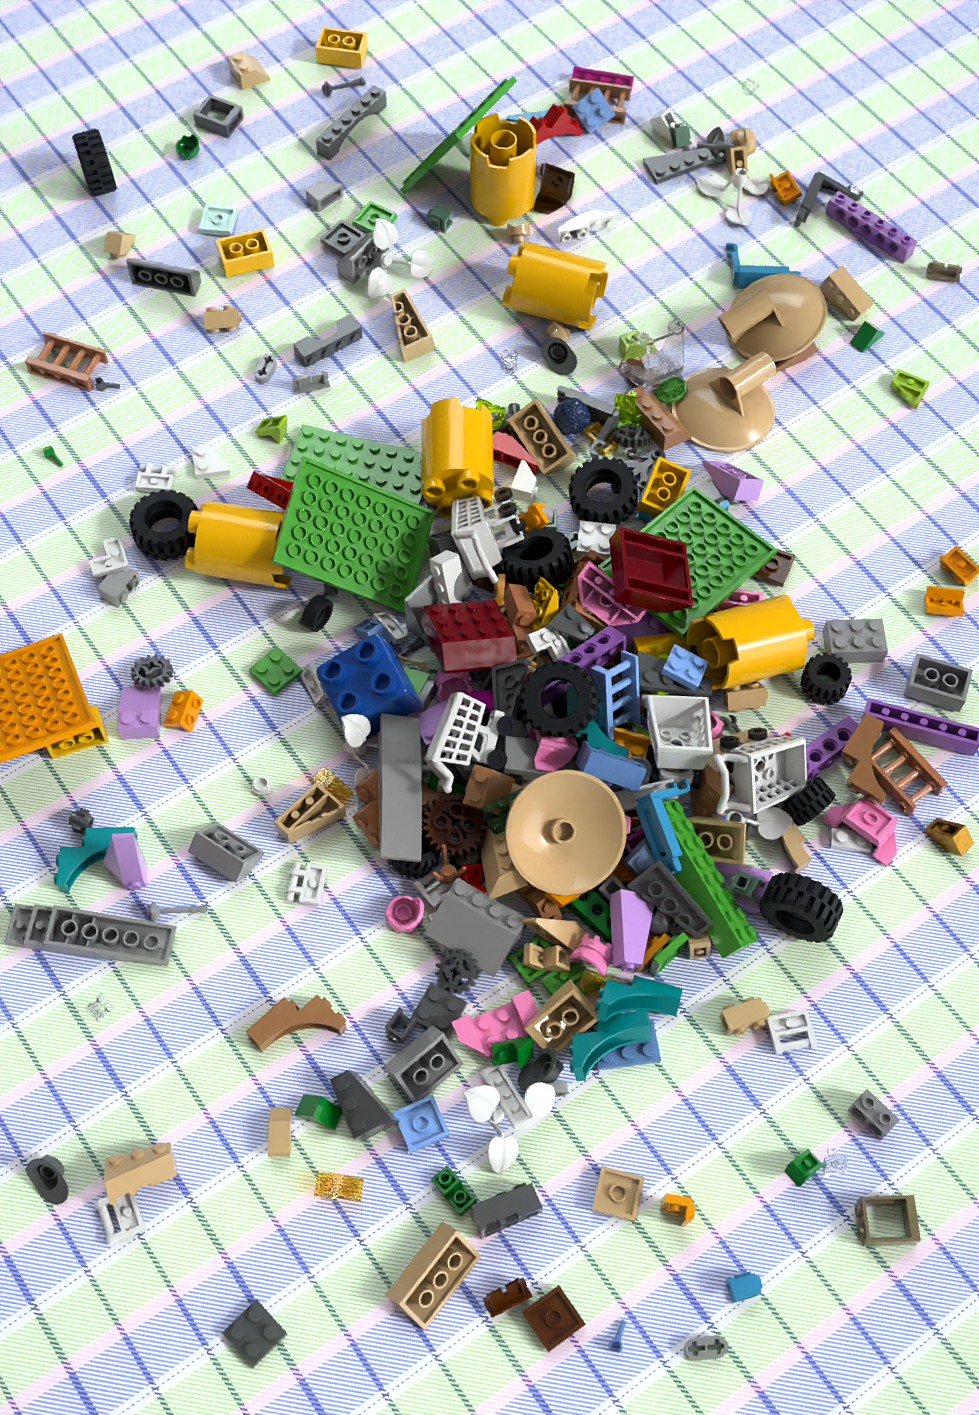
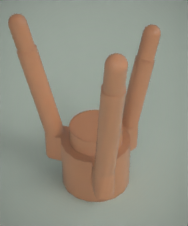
[432,844,466,884]

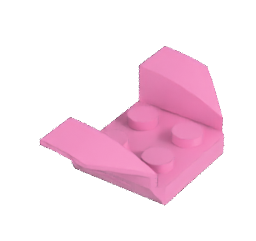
[526,727,578,772]
[821,796,897,867]
[451,990,537,1059]

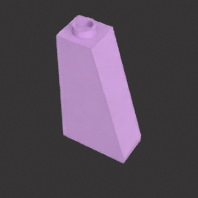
[610,889,654,972]

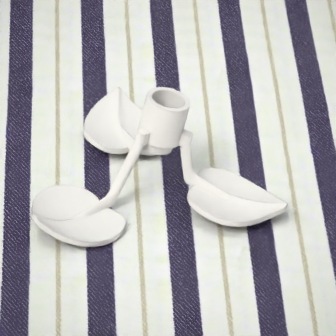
[697,168,770,225]
[367,218,434,298]
[341,714,380,802]
[721,790,793,840]
[463,1082,555,1174]

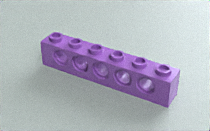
[825,191,917,264]
[541,625,626,707]
[763,715,858,801]

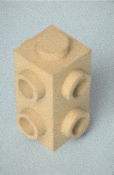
[203,305,242,332]
[723,681,768,712]
[719,997,770,1036]

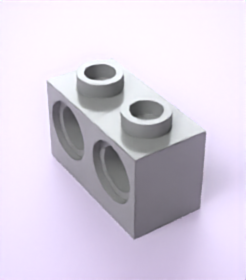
[848,1089,900,1141]

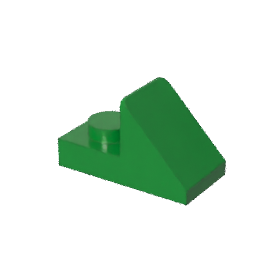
[490,1036,534,1068]
[784,1149,823,1187]

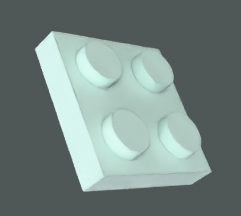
[198,204,238,236]

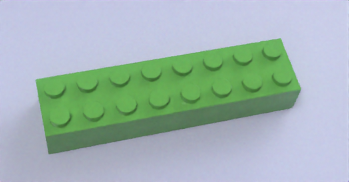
[663,799,758,959]

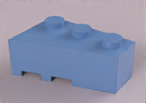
[575,740,647,792]

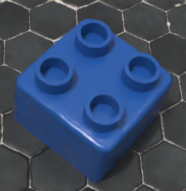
[316,634,422,740]

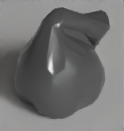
[649,905,686,937]

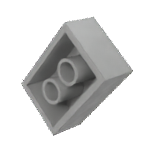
[822,619,888,663]
[903,653,973,712]

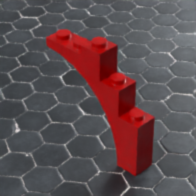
[529,104,584,144]

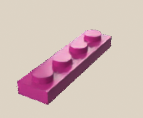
[572,66,634,93]

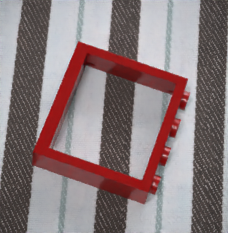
[246,471,294,511]

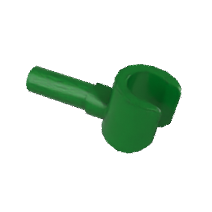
[43,446,64,467]

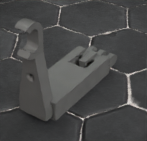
[794,171,863,227]
[557,386,620,459]

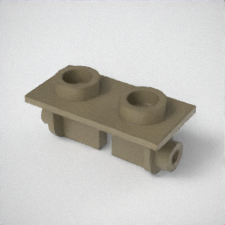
[926,261,963,282]

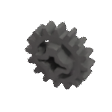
[612,424,651,449]
[131,654,173,690]
[435,948,480,994]

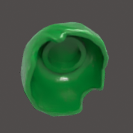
[175,134,200,159]

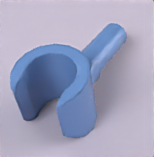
[609,1320,627,1353]

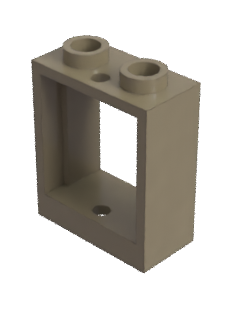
[854,1195,921,1246]

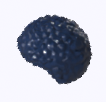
[553,398,591,434]

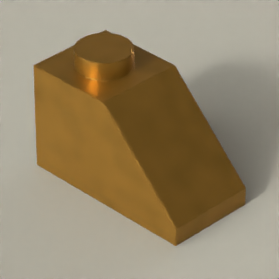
[924,818,974,856]

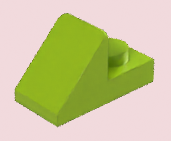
[255,415,288,443]

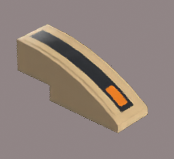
[777,808,811,874]

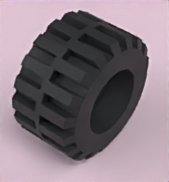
[800,653,852,705]
[782,776,836,826]
[387,826,441,879]

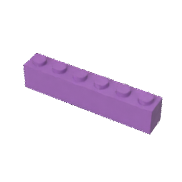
[861,698,979,756]

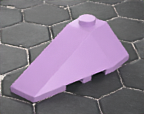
[103,833,147,890]

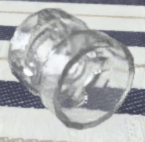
[501,349,518,374]
[85,993,115,1022]

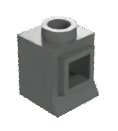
[385,1007,417,1044]

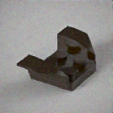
[533,163,575,214]

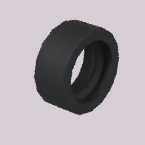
[301,595,334,632]

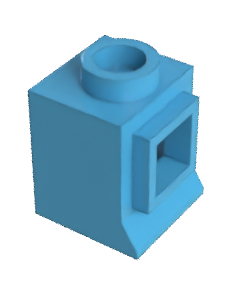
[725,1271,763,1303]

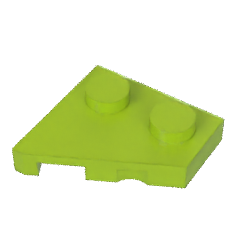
[890,369,930,409]

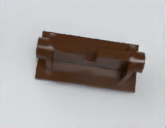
[483,1278,533,1318]

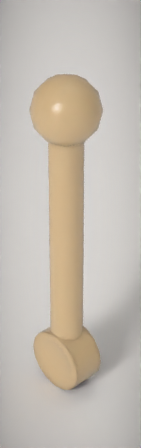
[397,654,427,670]

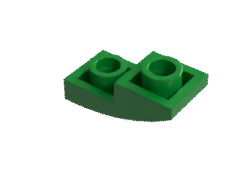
[430,1165,477,1217]

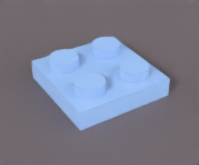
[572,88,615,134]
[661,644,709,691]
[393,1095,450,1154]

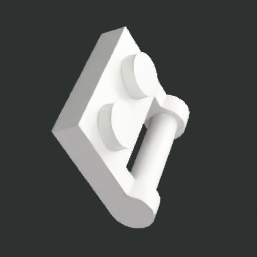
[411,860,461,910]
[766,1009,817,1055]
[94,1193,146,1246]

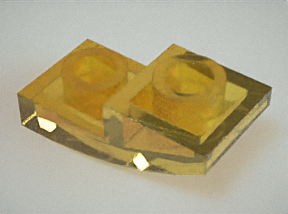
[309,767,353,803]
[577,968,623,997]
[314,1173,364,1202]

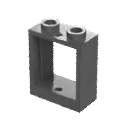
[193,94,244,138]

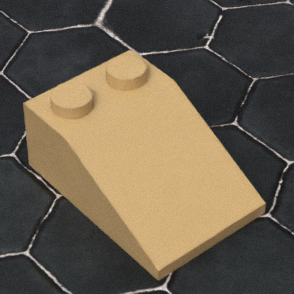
[687,816,746,865]
[524,980,598,1054]

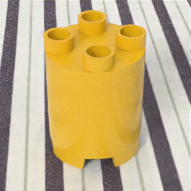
[470,113,537,226]
[502,242,609,330]
[421,397,494,518]
[185,501,292,589]
[686,594,815,690]

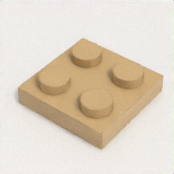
[591,1166,645,1222]

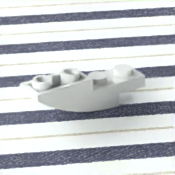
[557,208,619,243]

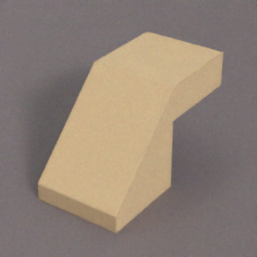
[523,943,570,972]
[268,1108,293,1157]

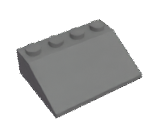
[405,551,473,641]
[424,877,527,978]

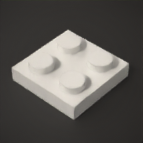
[576,521,616,558]

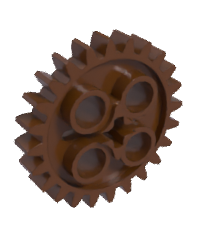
[422,793,487,858]

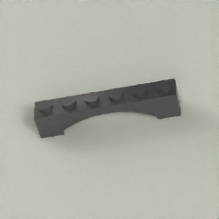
[316,85,387,161]

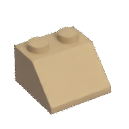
[227,51,271,90]

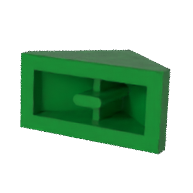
[850,321,885,353]
[295,1094,343,1131]

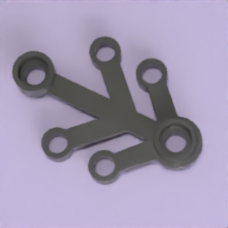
[611,448,666,494]

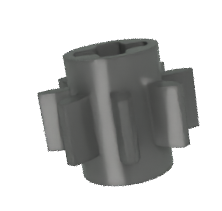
[69,808,94,834]

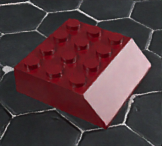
[609,527,693,613]
[421,600,517,674]

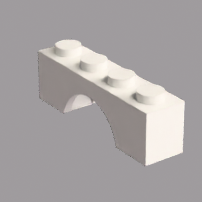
[429,550,462,604]

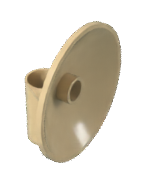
[718,273,827,362]
[671,352,776,453]
[505,770,627,895]

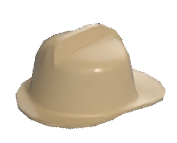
[730,127,757,156]

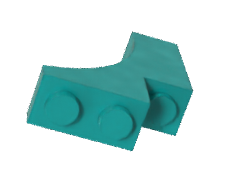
[567,685,629,757]
[54,827,138,892]
[594,975,683,1022]
[569,1010,652,1081]

